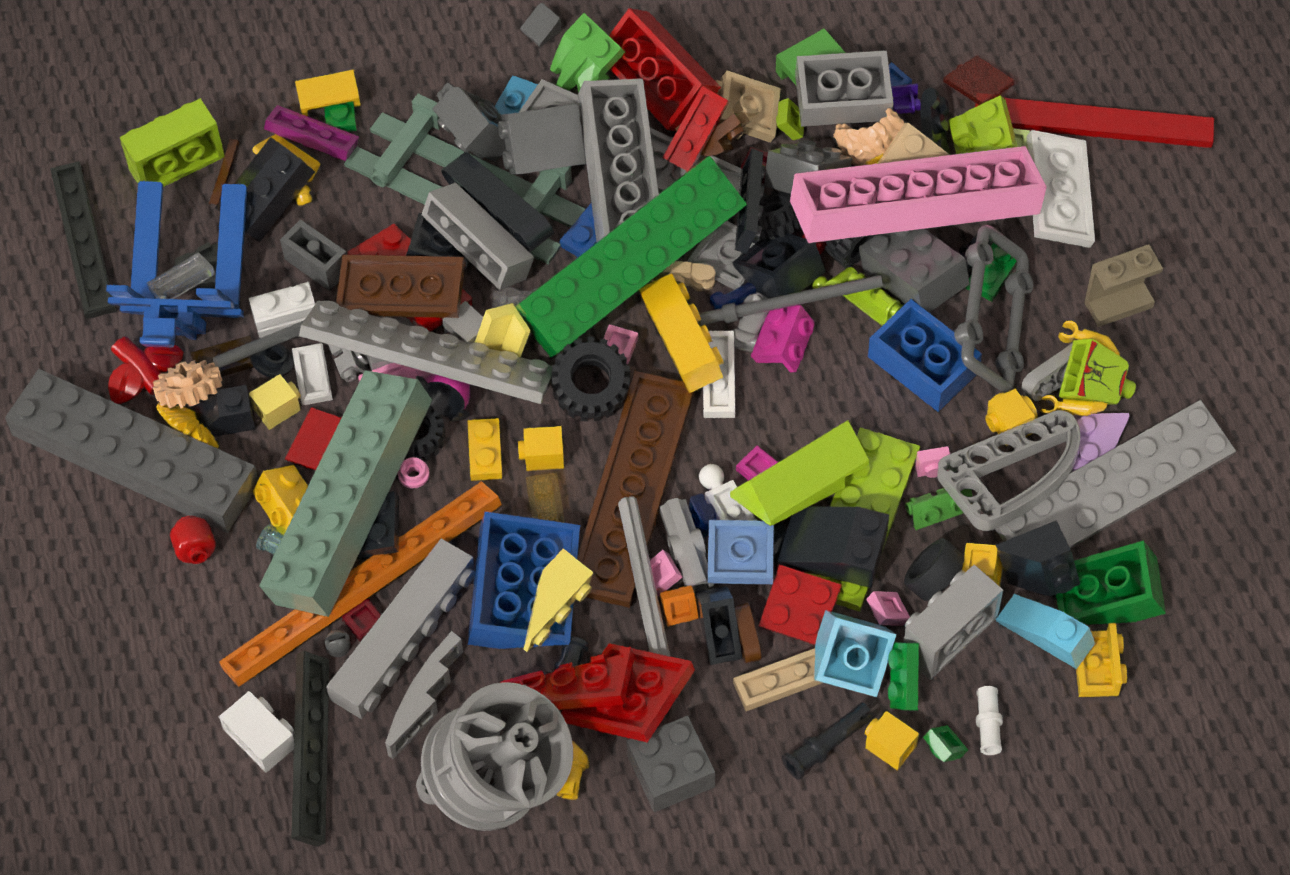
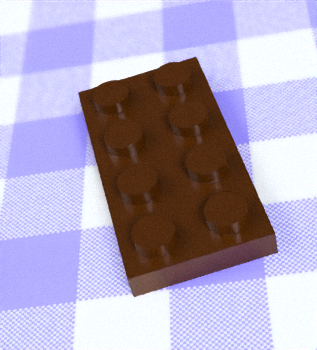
[336,255,465,318]

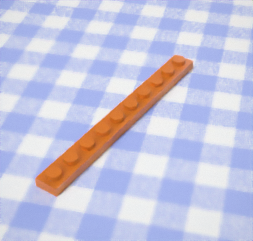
[219,481,502,687]

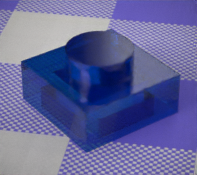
[688,493,717,538]

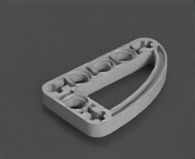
[937,410,1080,531]

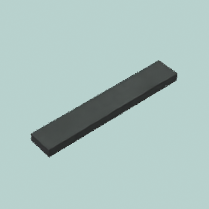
[50,161,116,319]
[291,651,329,847]

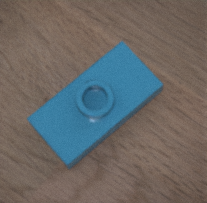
[495,75,538,114]

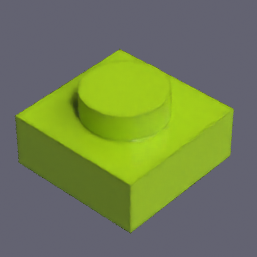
[776,98,804,140]

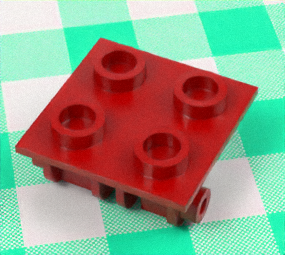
[285,407,342,471]

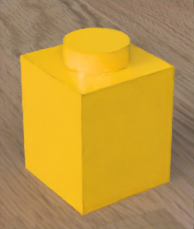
[518,426,564,471]
[864,711,919,770]

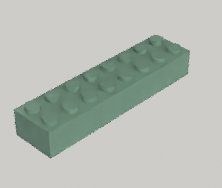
[259,370,432,617]

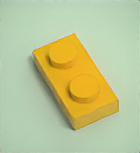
[468,418,502,481]

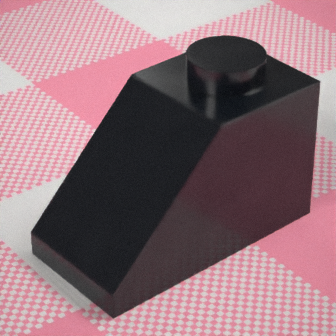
[191,385,255,437]
[695,586,742,665]

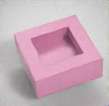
[603,324,638,364]
[915,446,950,478]
[650,550,683,597]
[867,591,910,626]

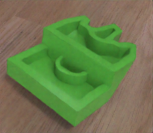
[550,13,625,93]

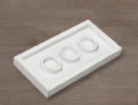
[1027,130,1095,248]

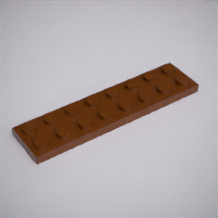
[577,371,695,608]

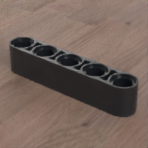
[441,152,554,253]

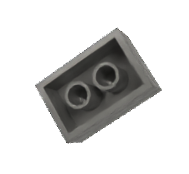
[859,229,970,313]

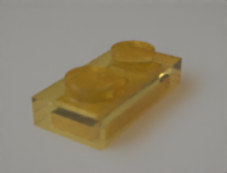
[526,473,565,523]

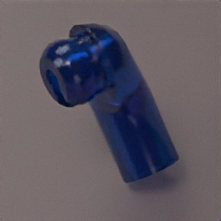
[710,283,756,310]

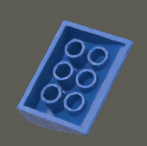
[467,512,580,649]

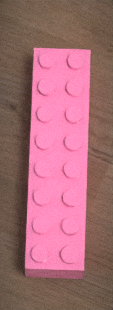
[790,146,1047,243]

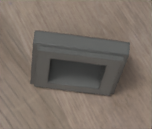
[520,3,561,47]

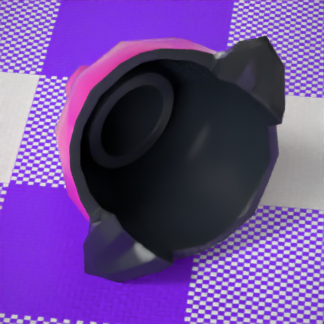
[416,373,470,422]

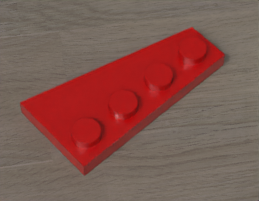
[500,647,635,710]

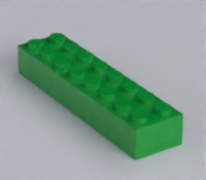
[515,155,747,357]

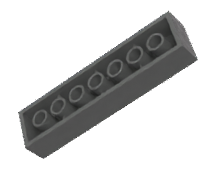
[5,369,259,533]

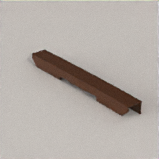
[209,139,239,205]

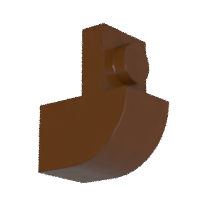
[675,112,750,156]

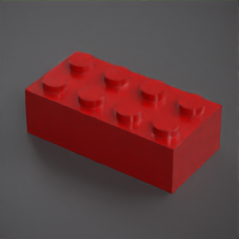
[609,8,721,131]

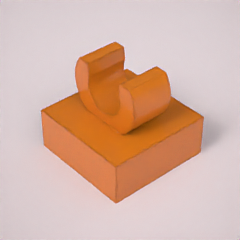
[660,585,699,626]

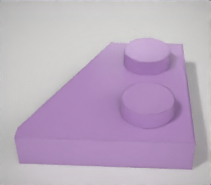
[1072,413,1129,472]

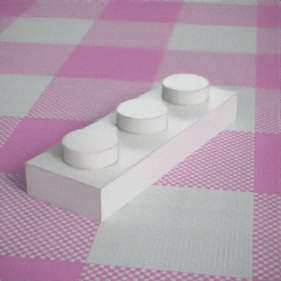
[703,331,735,418]

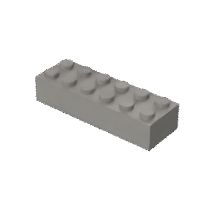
[577,79,659,242]

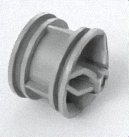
[421,682,573,831]

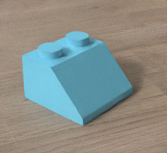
[814,610,897,697]

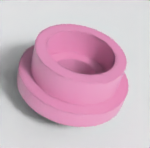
[398,457,429,488]

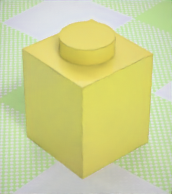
[248,374,301,430]

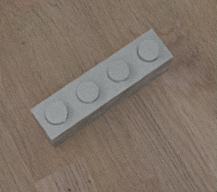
[422,183,534,290]

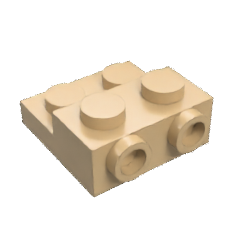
[715,70,781,142]

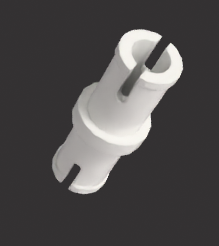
[976,686,1003,755]

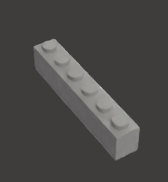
[326,538,475,719]

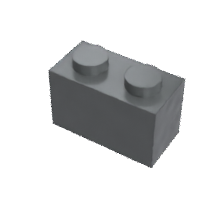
[280,219,347,291]

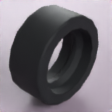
[904,538,964,601]

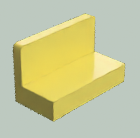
[475,303,530,357]

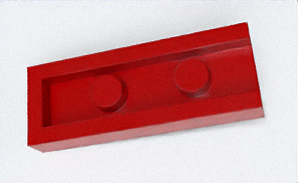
[662,86,730,172]

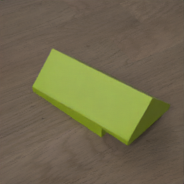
[730,420,869,526]

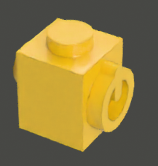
[985,388,1038,446]

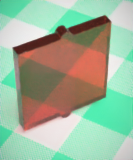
[943,56,1015,105]

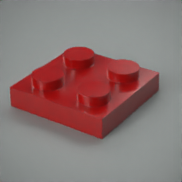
[759,564,842,645]

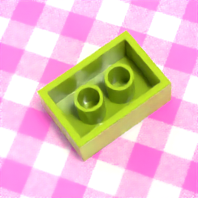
[120,98,225,187]

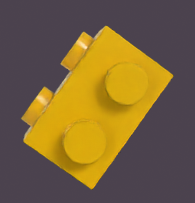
[253,465,308,538]
[1076,623,1127,697]

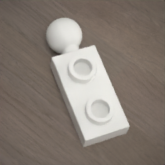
[699,464,757,521]

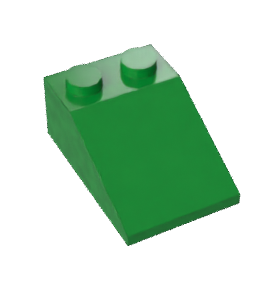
[1056,540,1166,625]

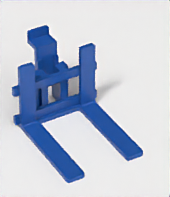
[106,181,247,348]

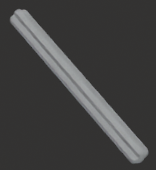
[618,497,670,656]

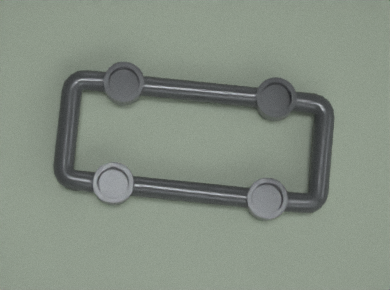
[954,225,1033,392]

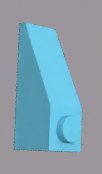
[996,594,1095,669]

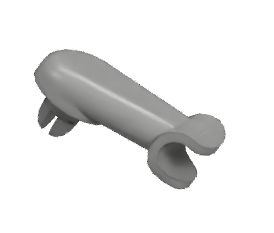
[734,293,769,351]

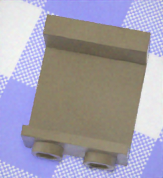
[1085,245,1163,327]

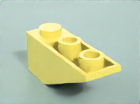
[524,549,593,652]

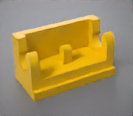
[295,70,360,116]

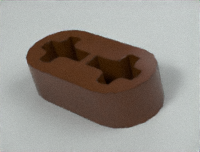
[734,603,761,663]

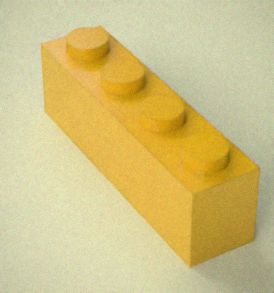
[639,273,724,393]

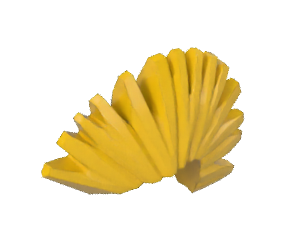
[156,402,219,449]

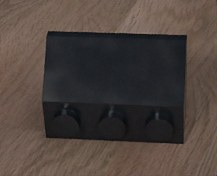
[215,137,315,242]

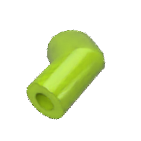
[812,267,857,289]

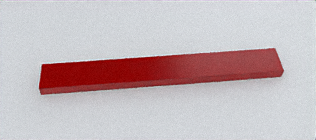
[975,95,1214,148]

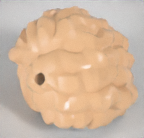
[834,108,904,166]

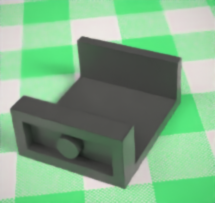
[498,104,586,175]

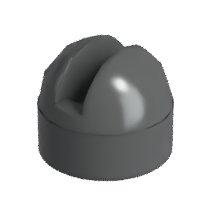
[325,629,351,657]

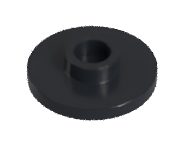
[250,344,294,378]

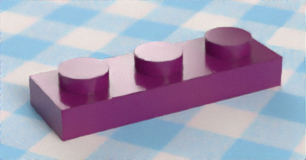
[264,105,359,161]

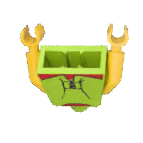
[1040,321,1136,416]

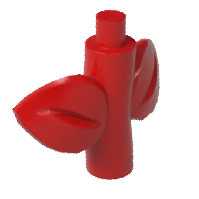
[108,336,184,404]

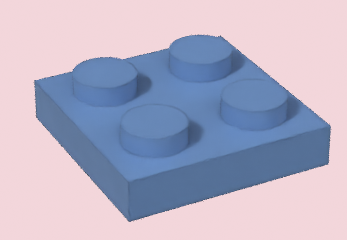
[708,520,774,584]

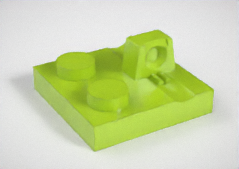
[948,95,1017,154]

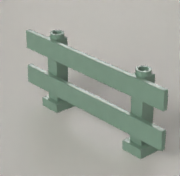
[344,94,586,265]

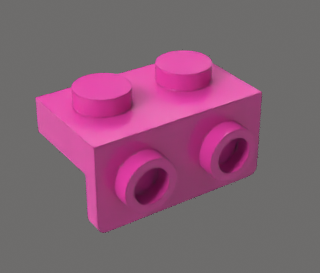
[751,305,815,372]

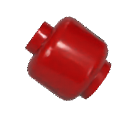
[170,516,216,564]

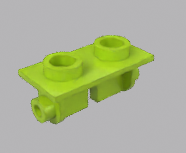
[843,272,903,326]

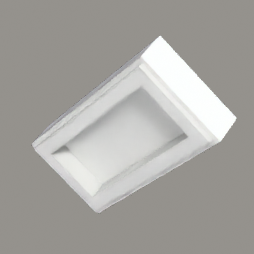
[292,343,333,406]

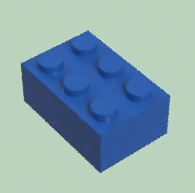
[868,299,982,412]

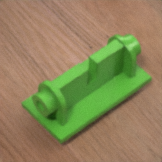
[905,488,972,530]

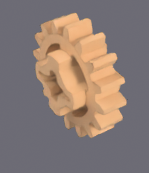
[153,360,222,408]

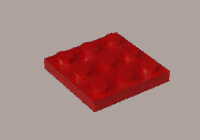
[561,643,695,743]

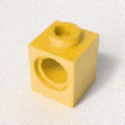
[962,543,1003,586]

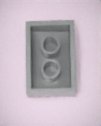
[795,50,893,126]
[903,565,1003,680]

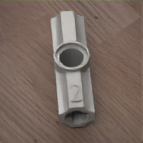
[660,498,714,595]

